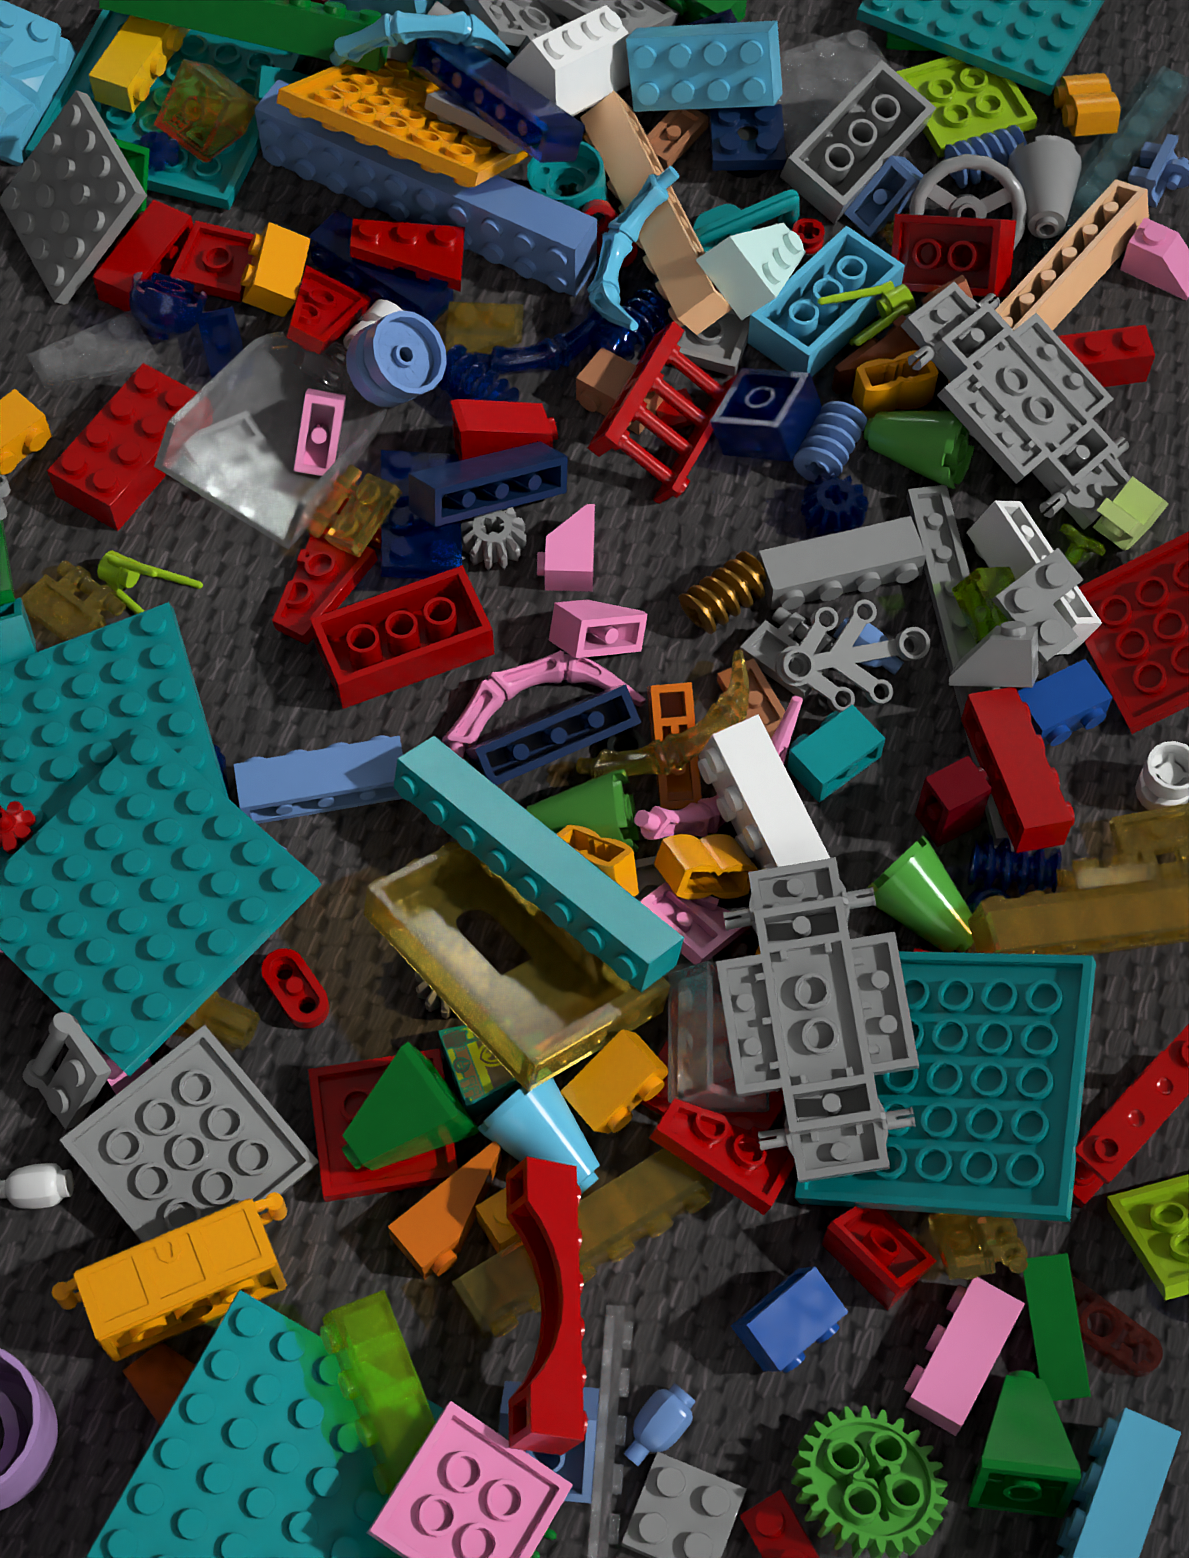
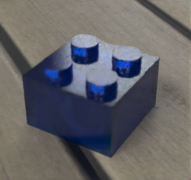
[710,368,822,462]

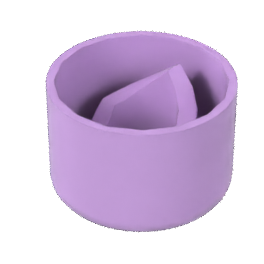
[0,1349,58,1511]

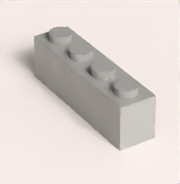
[758,516,926,610]

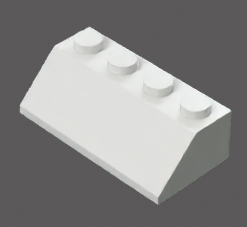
[506,5,630,127]

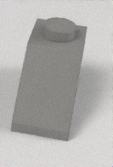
[949,621,1039,688]

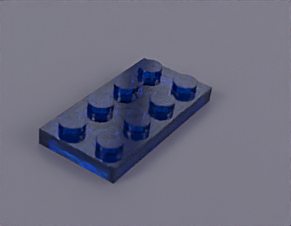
[380,450,462,579]

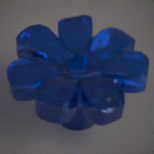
[138,131,180,172]

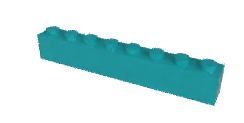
[393,736,684,992]

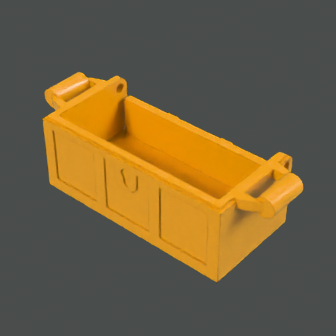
[52,1192,287,1362]

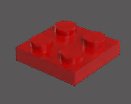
[169,220,254,302]

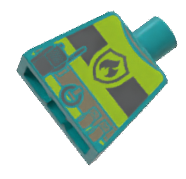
[438,1018,549,1119]

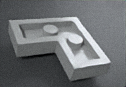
[991,548,1083,664]

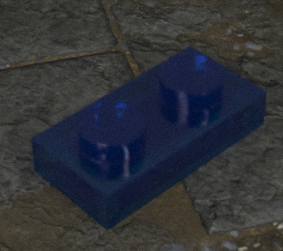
[196,307,250,383]

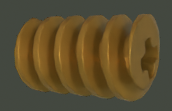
[678,551,767,634]

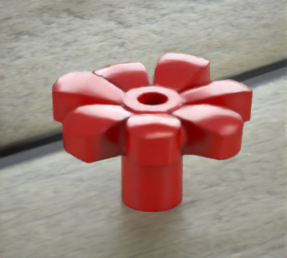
[0,801,36,854]

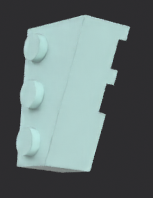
[696,223,806,320]

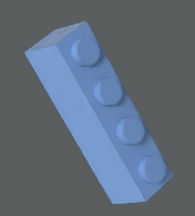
[233,735,403,824]

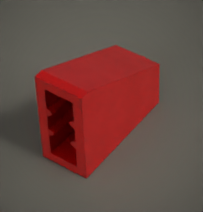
[450,399,558,461]

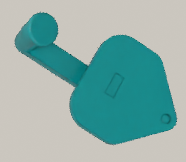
[693,190,800,253]

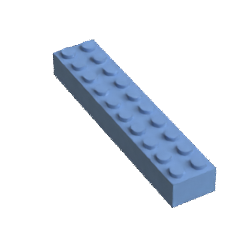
[254,79,597,297]

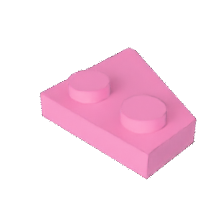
[640,882,751,968]

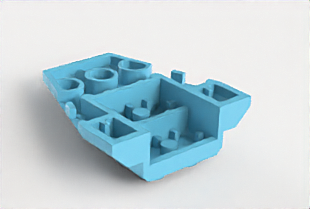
[0,0,78,166]

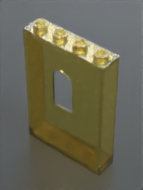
[363,841,671,1092]

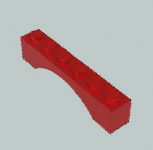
[506,1156,588,1456]

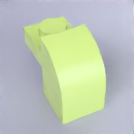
[1093,476,1169,551]

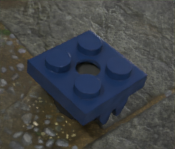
[710,104,786,178]

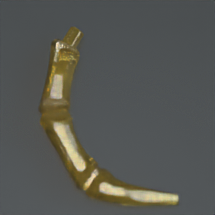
[576,650,749,779]

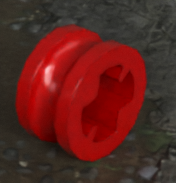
[792,218,825,254]

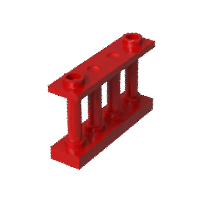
[587,321,743,504]
[1072,1024,1189,1208]

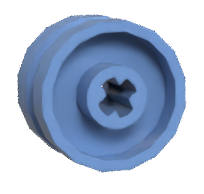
[346,310,447,408]

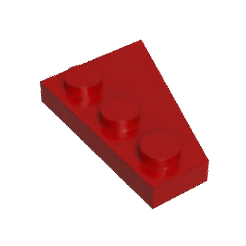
[350,219,465,292]
[286,265,372,355]
[272,521,378,645]
[649,1098,795,1215]

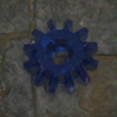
[801,471,868,537]

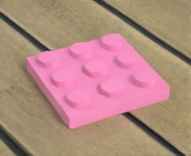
[367,1401,573,1558]

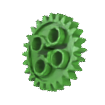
[791,1406,948,1558]

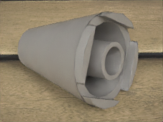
[1007,135,1082,239]

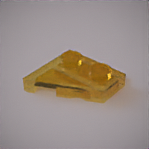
[445,302,524,368]
[1056,853,1157,889]

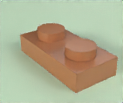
[647,109,709,170]
[717,658,785,738]

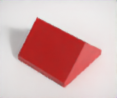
[822,1206,937,1310]

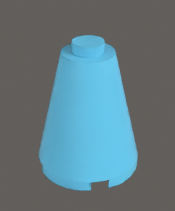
[478,1068,600,1194]

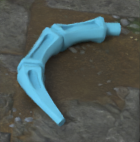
[330,10,516,66]
[587,166,680,331]

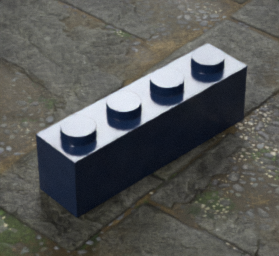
[409,441,568,527]
[466,684,641,786]

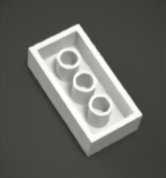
[698,714,830,870]

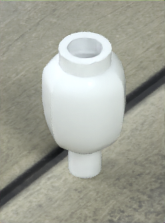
[0,1163,74,1209]

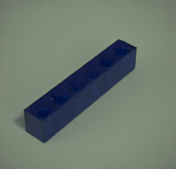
[412,38,585,163]

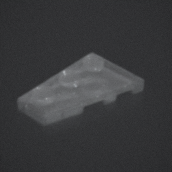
[27,310,164,389]

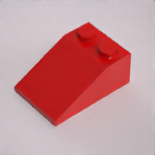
[891,214,1016,297]

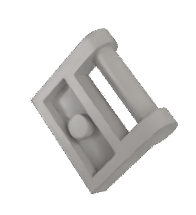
[23,1012,112,1130]

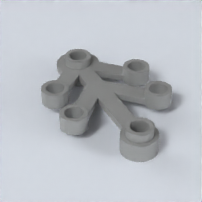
[775,599,930,712]

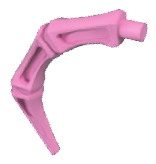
[442,650,646,759]
[634,696,803,840]

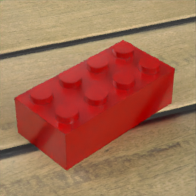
[47,363,212,531]
[310,565,494,709]

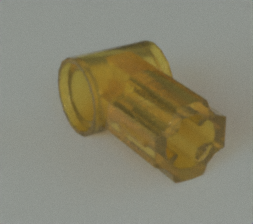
[178,991,260,1051]

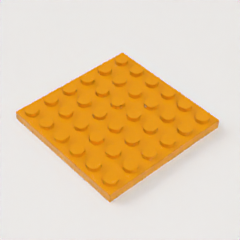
[276,58,565,187]

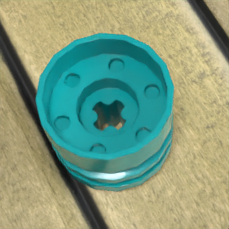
[527,139,609,221]

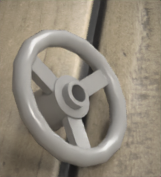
[909,154,1028,249]

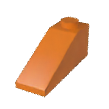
[647,682,702,810]
[388,1141,502,1279]

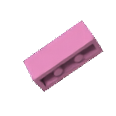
[904,1275,1025,1436]

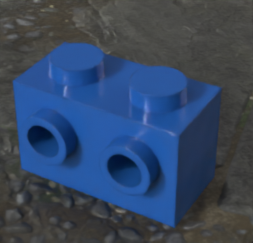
[1018,659,1113,746]
[731,1266,848,1373]

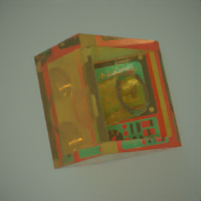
[154,59,260,163]

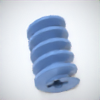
[945,125,1027,188]
[793,401,867,485]

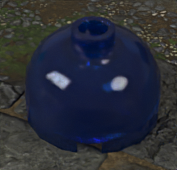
[129,272,207,340]

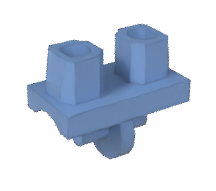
[1128,134,1189,208]

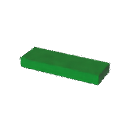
[1021,1253,1091,1401]

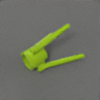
[818,280,916,346]
[97,550,203,614]

